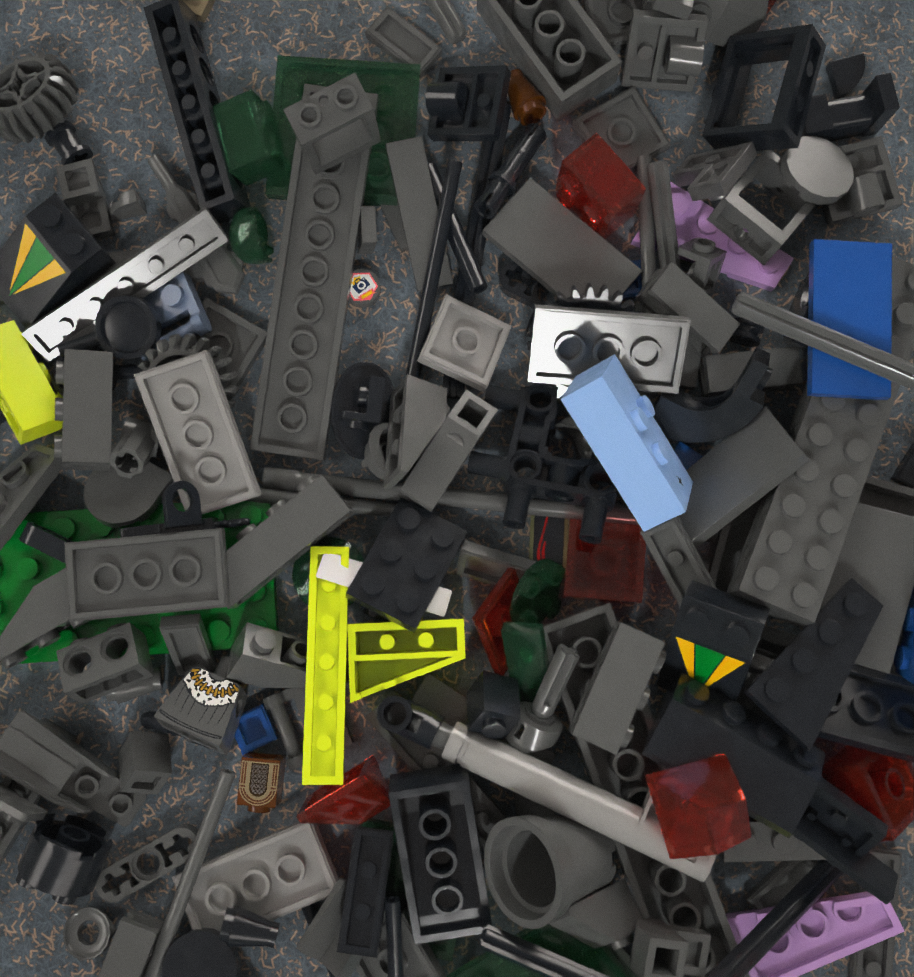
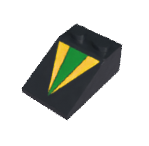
[0,193,116,328]
[656,580,770,702]

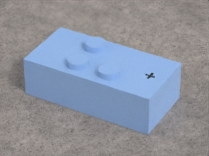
[560,354,693,532]

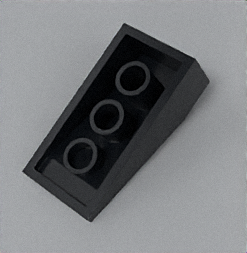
[388,764,492,945]

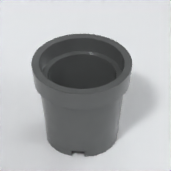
[484,815,616,929]

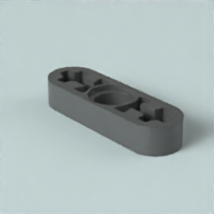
[95,824,198,902]

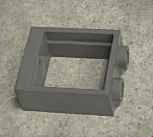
[283,73,381,175]
[707,150,816,265]

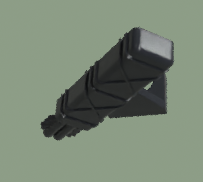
[120,481,251,538]

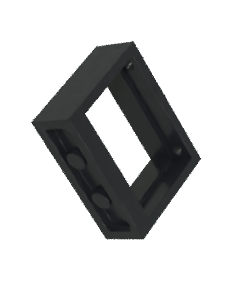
[702,24,826,151]

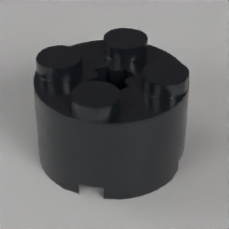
[16,814,113,905]

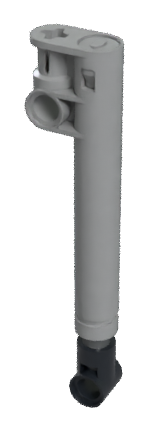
[377,696,733,882]

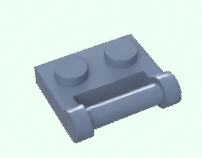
[142,272,212,361]

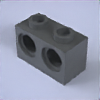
[56,622,155,704]

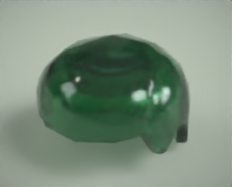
[228,207,274,264]

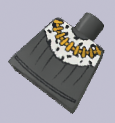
[154,656,247,756]

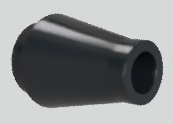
[218,905,280,948]

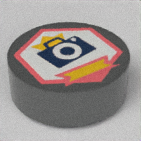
[349,269,381,308]

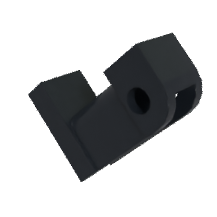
[801,73,900,141]

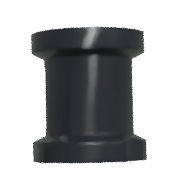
[44,120,93,165]

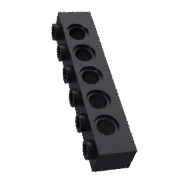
[144,0,252,224]

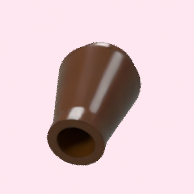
[508,69,547,126]

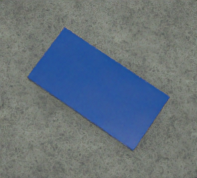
[807,239,892,400]

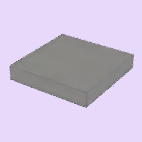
[417,294,512,392]

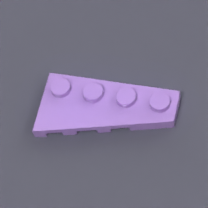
[630,182,794,291]
[726,892,905,977]

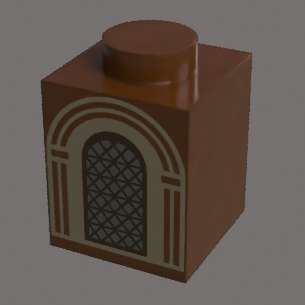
[237,752,286,813]

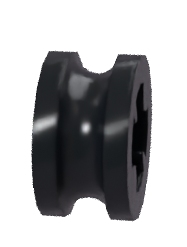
[729,317,765,347]

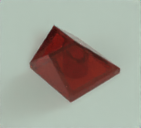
[470,568,536,676]
[645,753,751,859]
[296,755,391,824]

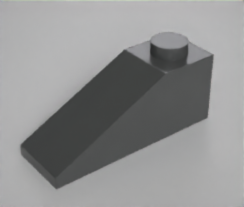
[383,374,450,490]

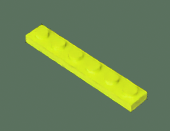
[302,546,349,785]

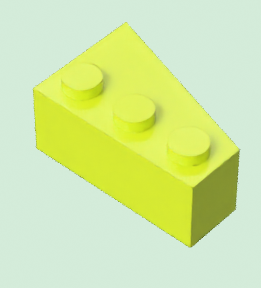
[347,618,466,703]

